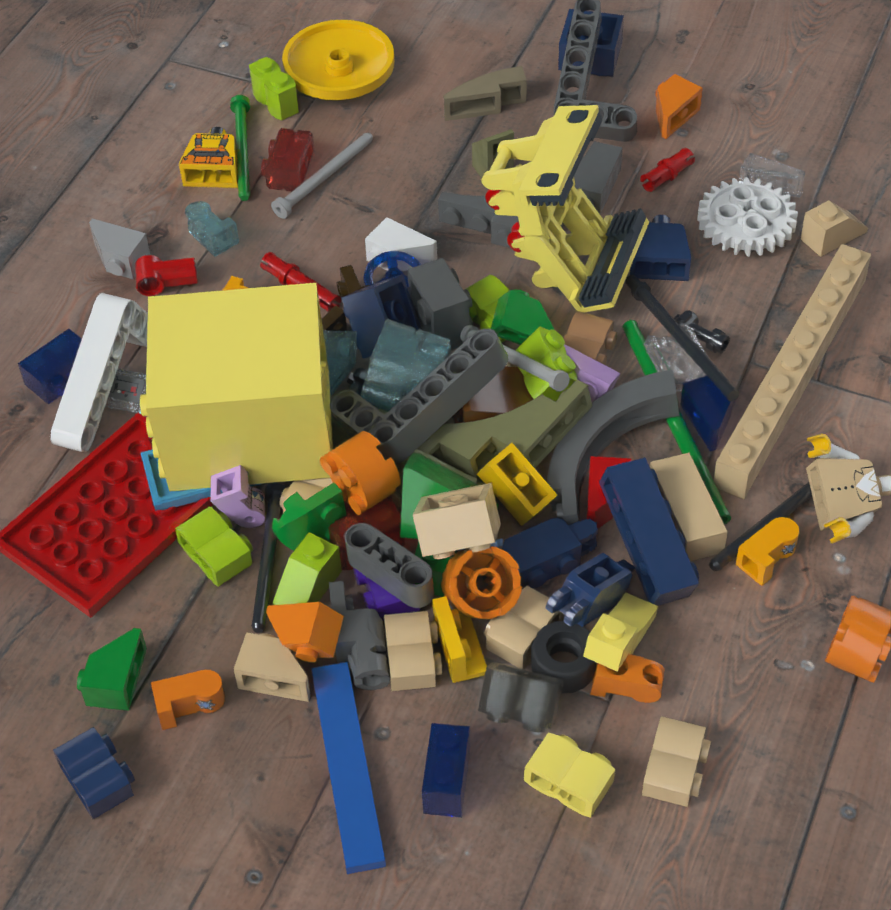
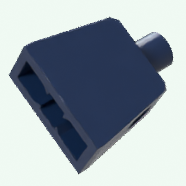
[630,215,691,281]

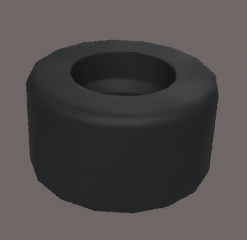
[531,621,597,694]

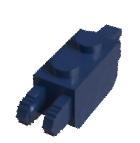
[482,518,598,589]
[545,553,635,627]

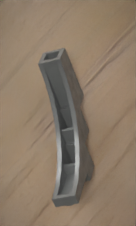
[438,141,622,248]

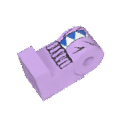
[211,465,265,528]

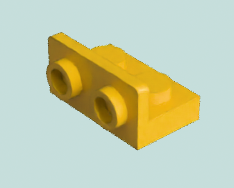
[432,596,488,683]

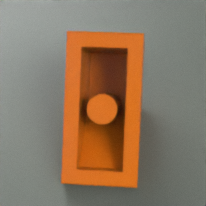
[655,74,702,139]
[266,602,344,662]

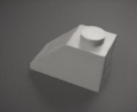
[89,219,150,279]

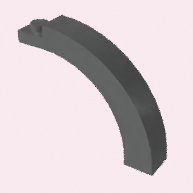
[548,369,680,526]

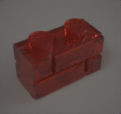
[261,128,315,192]

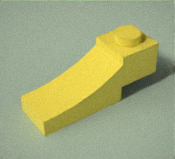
[583,592,659,672]

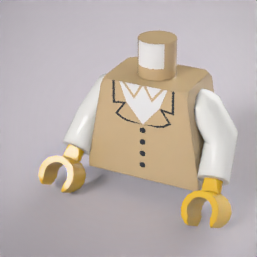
[806,434,891,544]

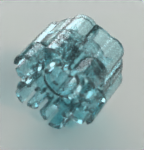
[360,319,451,412]

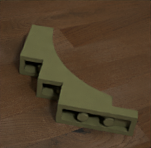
[378,380,592,478]

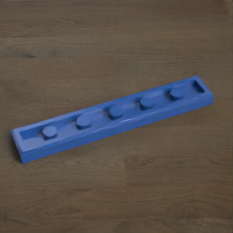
[311,662,386,874]

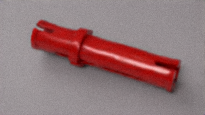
[260,252,342,312]

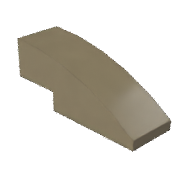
[443,66,527,121]

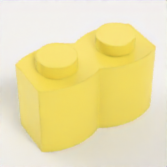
[524,732,616,818]

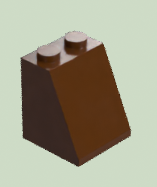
[452,366,533,424]

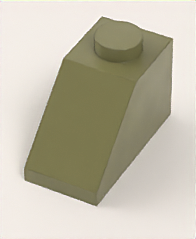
[472,129,514,178]

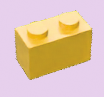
[477,443,558,526]

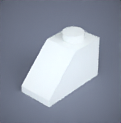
[365,217,437,273]

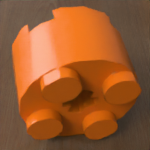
[320,431,401,515]
[441,546,522,619]
[825,596,891,683]

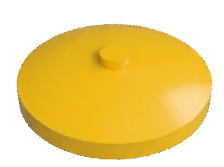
[282,20,395,100]

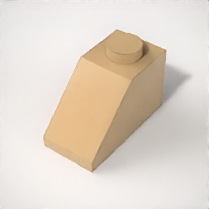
[801,200,868,257]
[234,632,311,702]

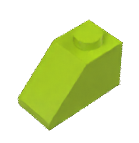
[272,532,342,605]

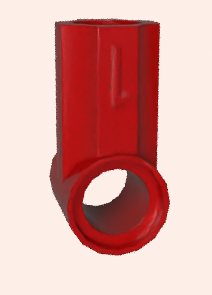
[135,255,198,296]

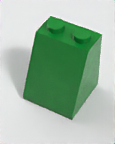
[400,453,499,539]

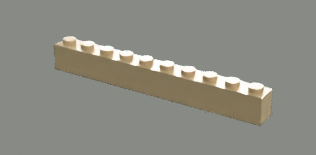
[714,244,871,499]

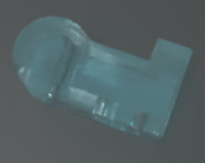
[185,201,239,257]

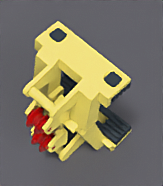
[481,105,649,313]

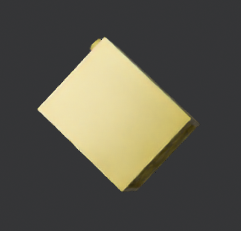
[140,283,333,492]

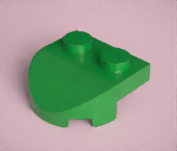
[272,483,349,551]

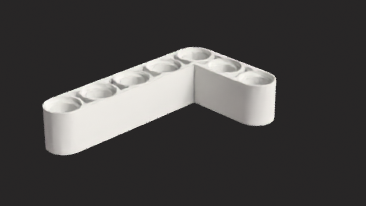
[51,293,148,452]

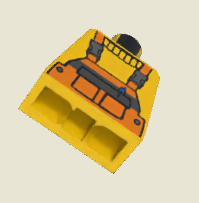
[179,127,238,188]

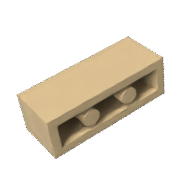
[650,453,727,561]

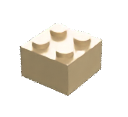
[412,483,501,559]

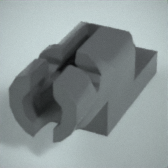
[329,581,390,690]

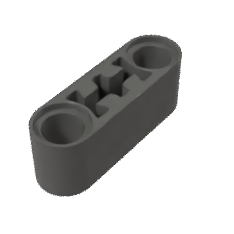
[345,523,434,608]

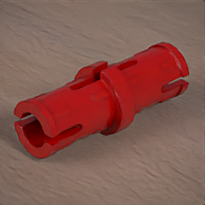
[640,147,695,192]

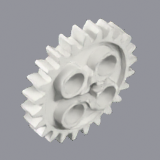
[697,177,798,256]

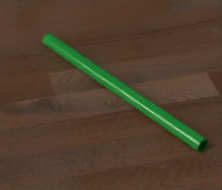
[622,320,731,525]

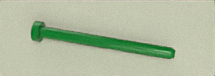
[230,95,250,201]

